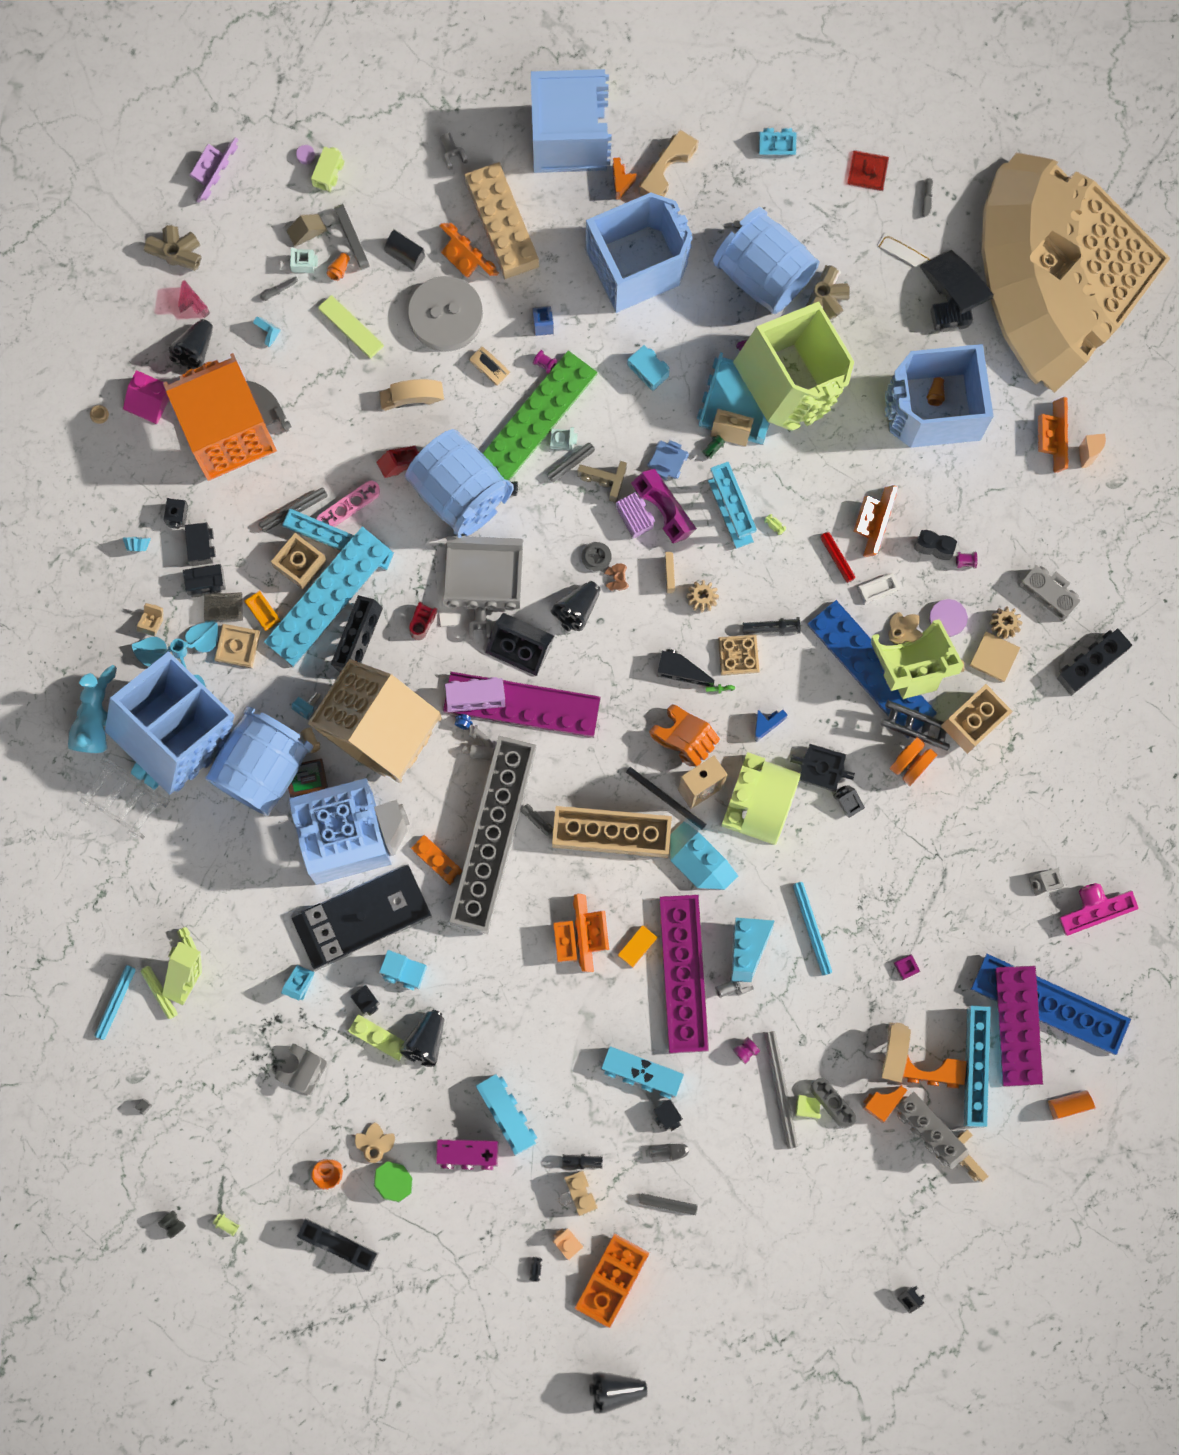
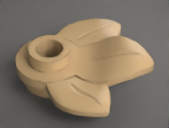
[888,612,923,644]
[355,1123,395,1163]

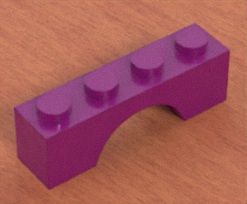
[631,469,697,544]

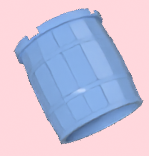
[713,207,820,314]
[405,429,513,538]
[205,707,313,816]

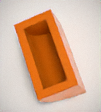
[1048,1090,1096,1120]

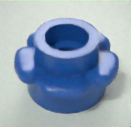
[455,714,473,730]

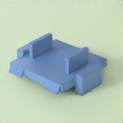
[647,440,689,480]

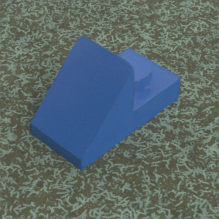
[754,710,788,742]

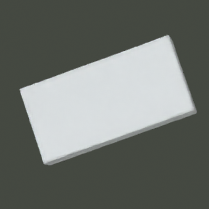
[858,573,900,605]

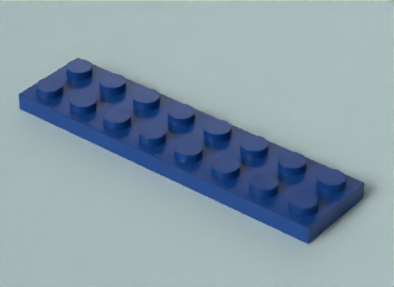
[807,600,937,738]
[970,954,1131,1055]

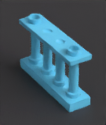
[708,462,757,549]

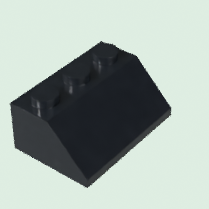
[485,613,555,676]

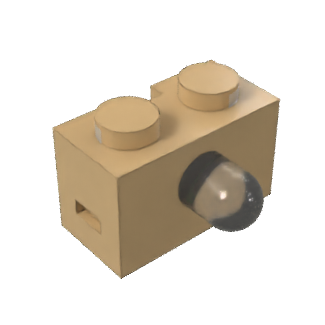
[558,1171,598,1216]

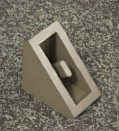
[286,214,327,247]

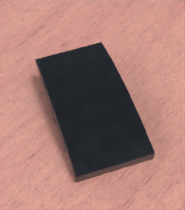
[920,250,994,314]

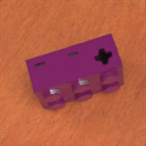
[436,1139,499,1170]

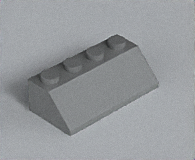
[374,800,410,856]

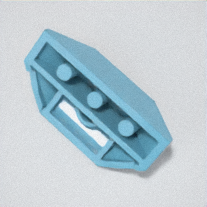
[670,821,738,890]

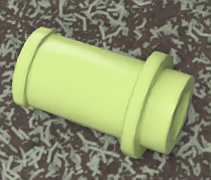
[213,1213,240,1237]

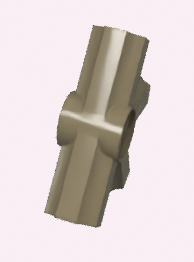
[144,225,202,271]
[805,265,850,320]

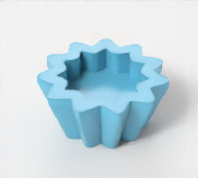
[123,537,151,551]

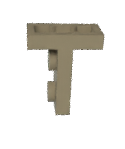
[577,461,627,503]

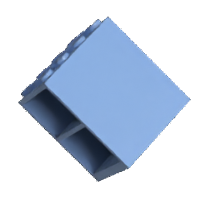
[105,651,234,795]

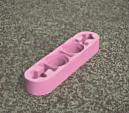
[316,481,380,527]

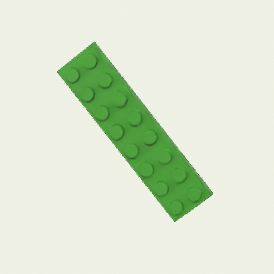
[482,350,598,481]

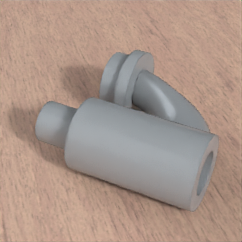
[463,725,495,761]

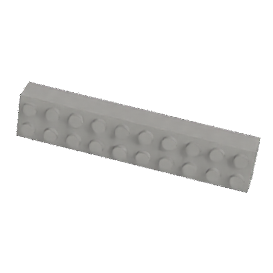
[449,736,536,934]

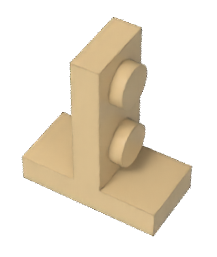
[936,1130,989,1182]

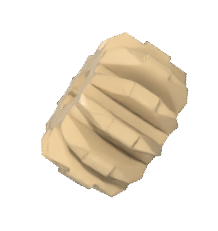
[686,580,719,613]
[989,606,1023,639]

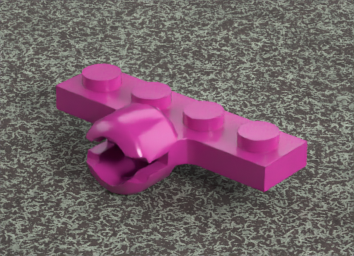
[1059,883,1139,936]

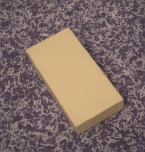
[665,552,675,594]

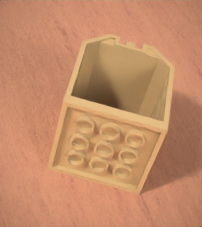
[308,659,442,783]

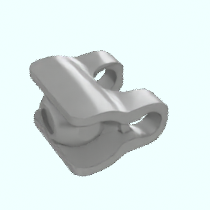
[275,1044,327,1095]

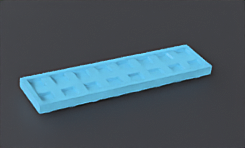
[264,526,392,667]

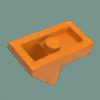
[613,157,637,200]

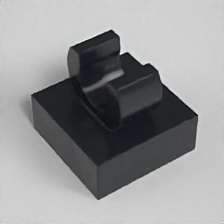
[897,1286,925,1313]

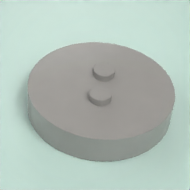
[408,276,483,351]

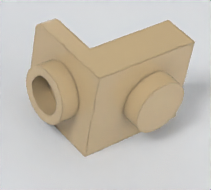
[137,603,163,637]

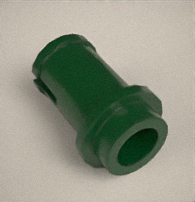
[702,435,725,459]

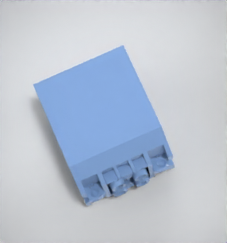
[585,193,692,313]
[885,344,994,448]
[289,778,392,885]

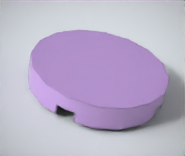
[929,599,968,637]

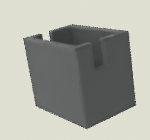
[135,1099,152,1115]

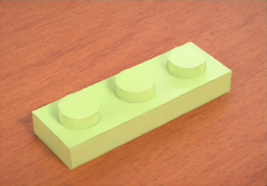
[348,1014,405,1061]

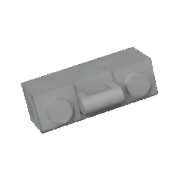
[1019,565,1081,621]

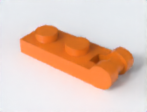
[411,835,463,885]

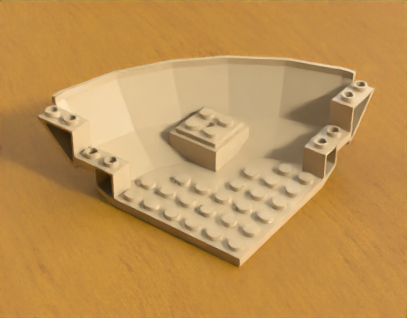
[981,152,1171,393]

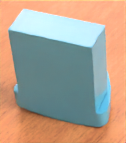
[253,316,281,347]

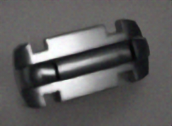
[529,1257,542,1282]

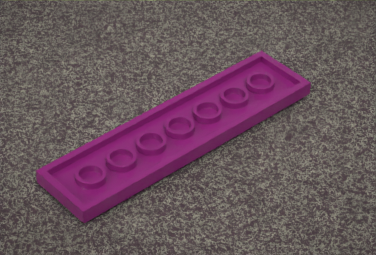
[659,894,709,1054]

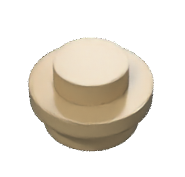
[90,405,109,424]

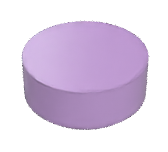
[296,145,315,164]

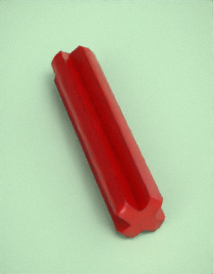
[820,532,855,583]

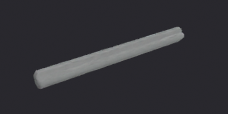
[765,1031,798,1149]

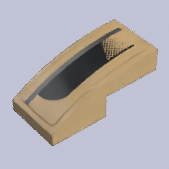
[468,346,510,386]

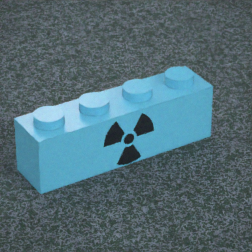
[601,1046,684,1099]

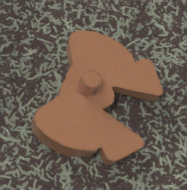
[605,563,629,591]

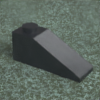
[657,649,715,687]

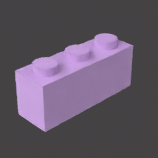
[445,677,505,712]

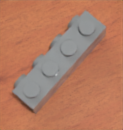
[896,1092,969,1170]

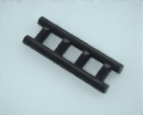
[880,700,950,751]

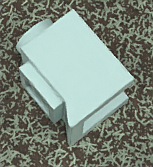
[290,248,318,273]

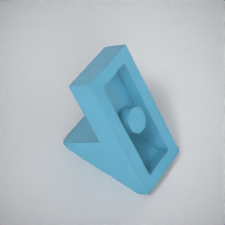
[281,965,315,1001]

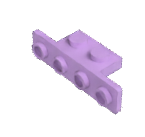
[189,137,239,203]

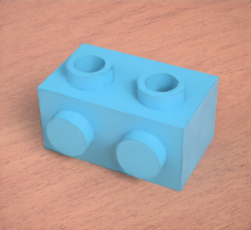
[627,345,670,391]

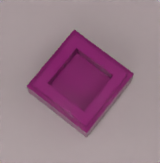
[894,954,921,981]

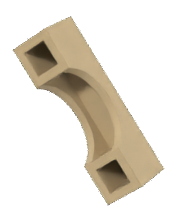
[639,130,699,197]

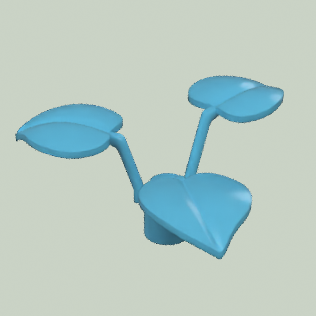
[132,622,218,687]

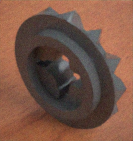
[581,542,612,572]

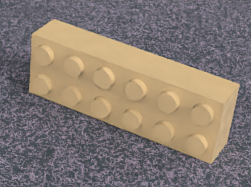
[465,162,539,279]
[552,806,672,858]

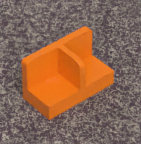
[553,921,577,963]

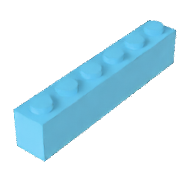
[964,1006,991,1128]

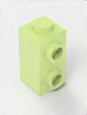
[311,147,344,192]

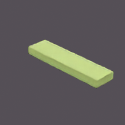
[318,295,384,359]

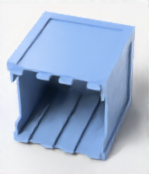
[531,69,612,173]

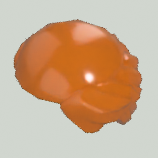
[311,1159,343,1190]

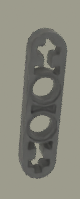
[334,204,370,270]

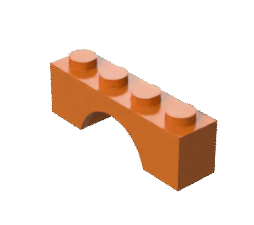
[885,1053,967,1089]

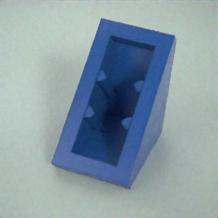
[532,306,554,336]

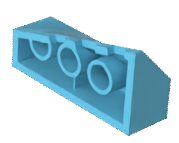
[476,1074,537,1156]

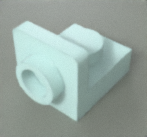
[550,427,578,451]

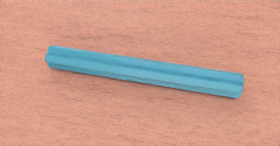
[793,882,832,976]

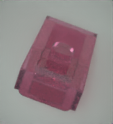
[178,280,210,318]

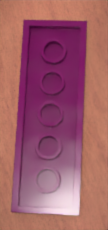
[995,965,1043,1086]

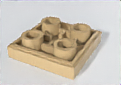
[718,635,760,676]

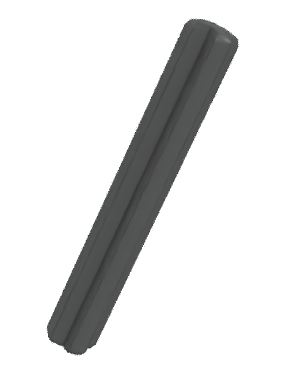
[259,487,328,532]

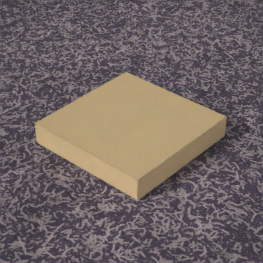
[214,624,261,668]
[970,632,1020,682]

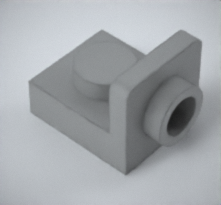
[1029,868,1064,896]

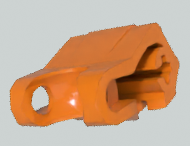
[649,704,720,767]

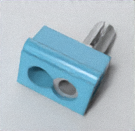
[292,692,321,720]

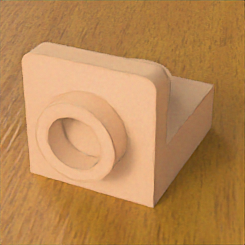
[553,1228,583,1260]

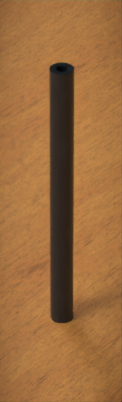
[626,766,707,830]

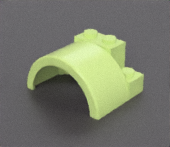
[871,619,964,699]
[721,752,800,845]

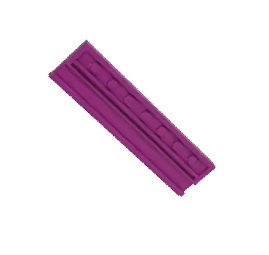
[443,671,601,738]

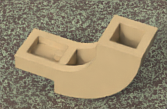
[379,379,444,411]
[882,1022,911,1082]

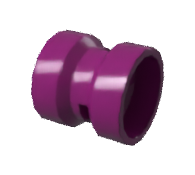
[733,1037,760,1064]

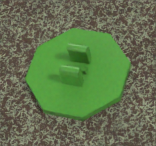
[374,1161,412,1203]

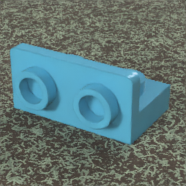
[759,128,797,155]

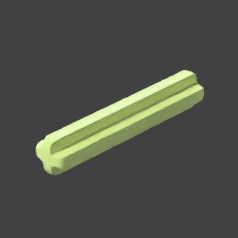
[140,966,177,1019]

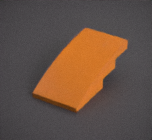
[575,1233,649,1328]

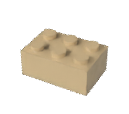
[941,684,1013,754]

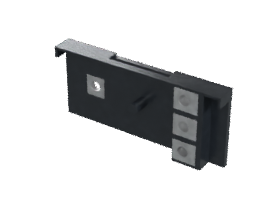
[291,865,432,971]

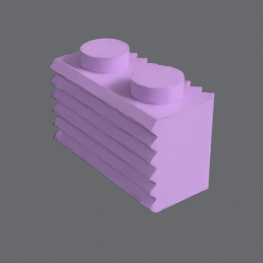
[616,492,655,539]

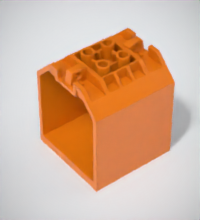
[163,353,277,481]

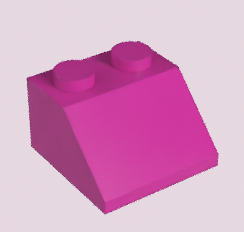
[123,370,169,424]

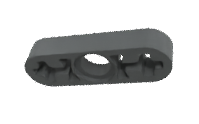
[810,1078,856,1129]

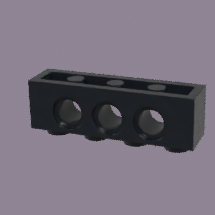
[331,595,383,673]
[1057,628,1133,696]

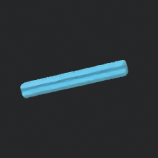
[94,965,136,1040]

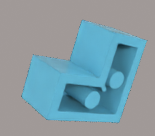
[380,950,427,991]

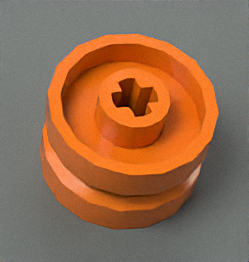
[889,737,938,786]

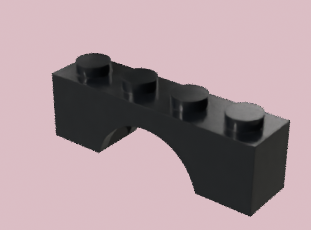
[296,1218,379,1272]

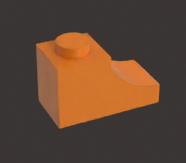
[863,1085,907,1123]

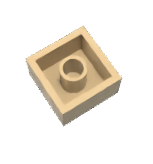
[271,533,327,590]

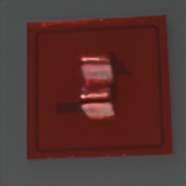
[847,150,889,191]

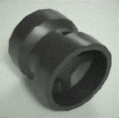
[158,1210,186,1239]

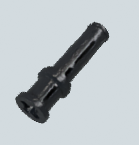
[743,617,801,635]

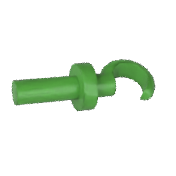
[706,684,735,694]

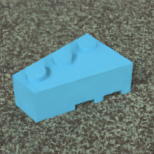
[731,918,775,982]

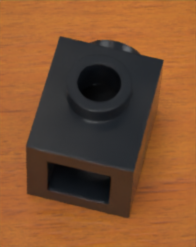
[163,498,188,529]
[653,1099,683,1132]

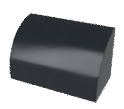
[384,229,425,271]

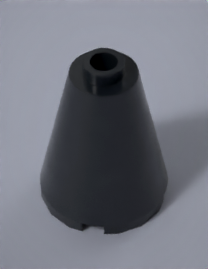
[399,1010,445,1067]

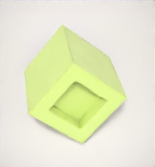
[795,1095,821,1119]

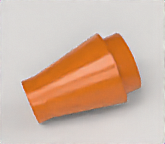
[327,253,350,281]
[926,377,945,406]

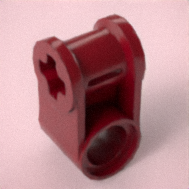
[409,602,438,640]

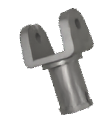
[440,133,468,170]
[469,607,491,640]
[715,976,754,998]
[651,1143,689,1163]

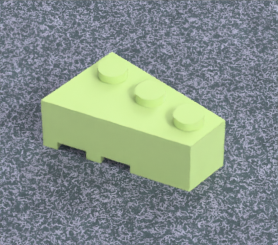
[162,942,202,1005]

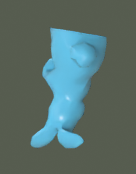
[68,665,117,753]

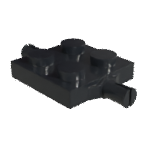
[790,744,855,792]

